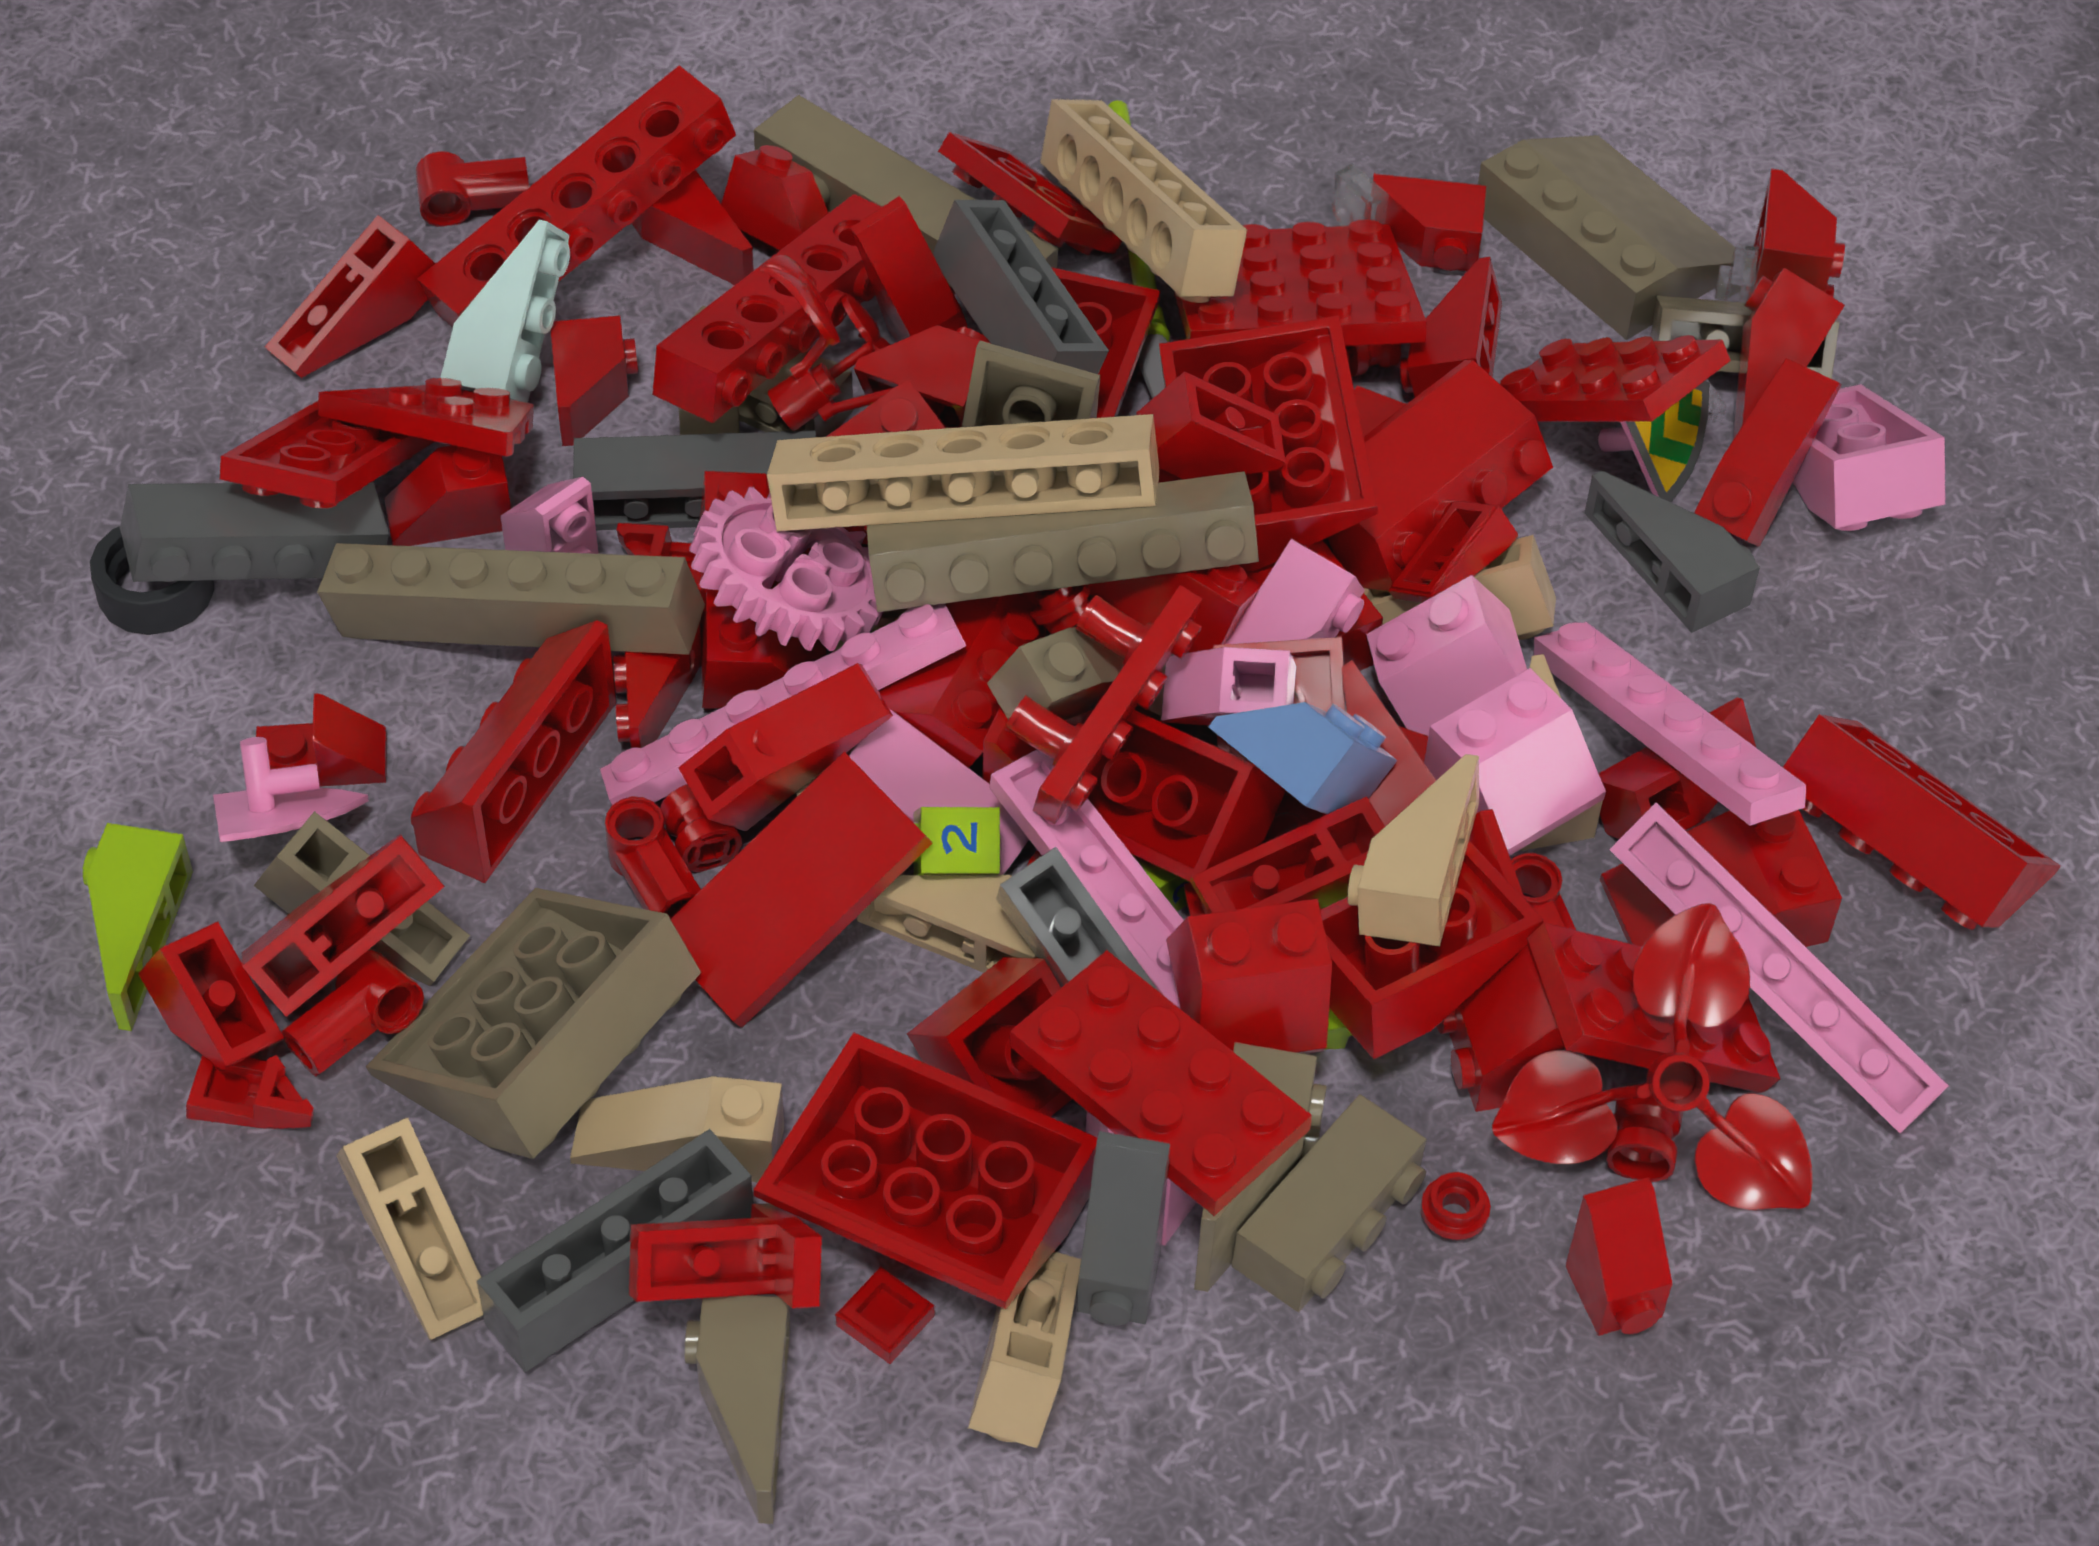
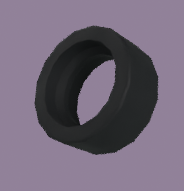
[90,526,215,635]

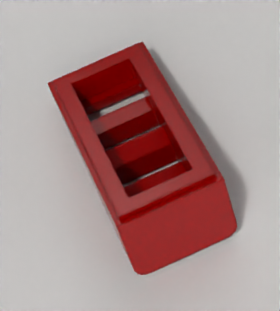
[1388,501,1518,603]

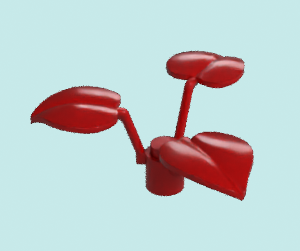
[760,255,895,431]
[1492,903,1813,1210]

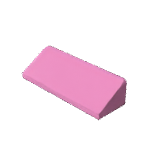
[849,709,1029,875]

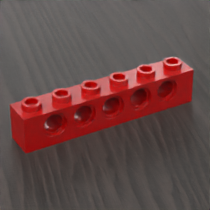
[417,65,736,328]
[652,194,882,423]

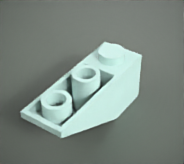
[440,220,570,403]

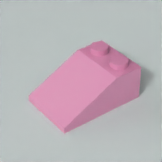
[1793,384,1945,531]

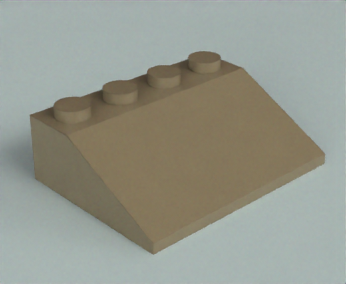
[1478,135,1752,340]
[366,888,701,1159]

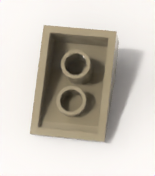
[962,341,1100,427]
[1194,1042,1327,1292]

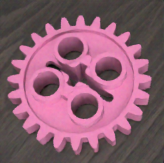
[689,487,884,651]

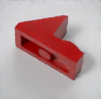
[256,693,387,787]

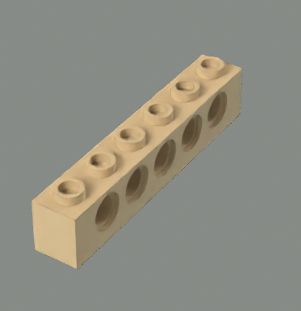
[1040,99,1247,303]
[767,414,1159,531]

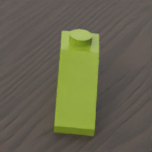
[83,823,193,1031]

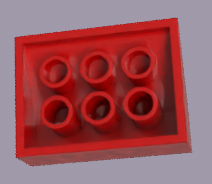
[1159,316,1378,572]
[753,1032,1098,1309]

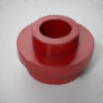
[1031,585,1090,634]
[1421,1172,1491,1240]

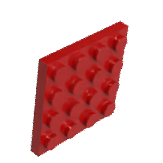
[1174,219,1427,346]

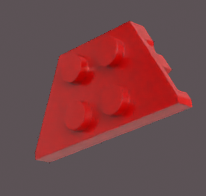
[318,378,534,457]

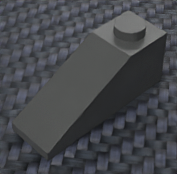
[1584,471,1760,633]
[1077,1131,1170,1325]

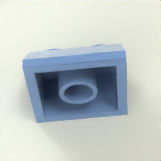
[1209,702,1397,814]

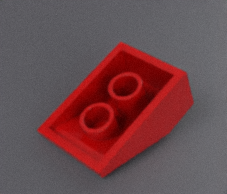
[1600,810,1842,947]
[1320,841,1544,1059]

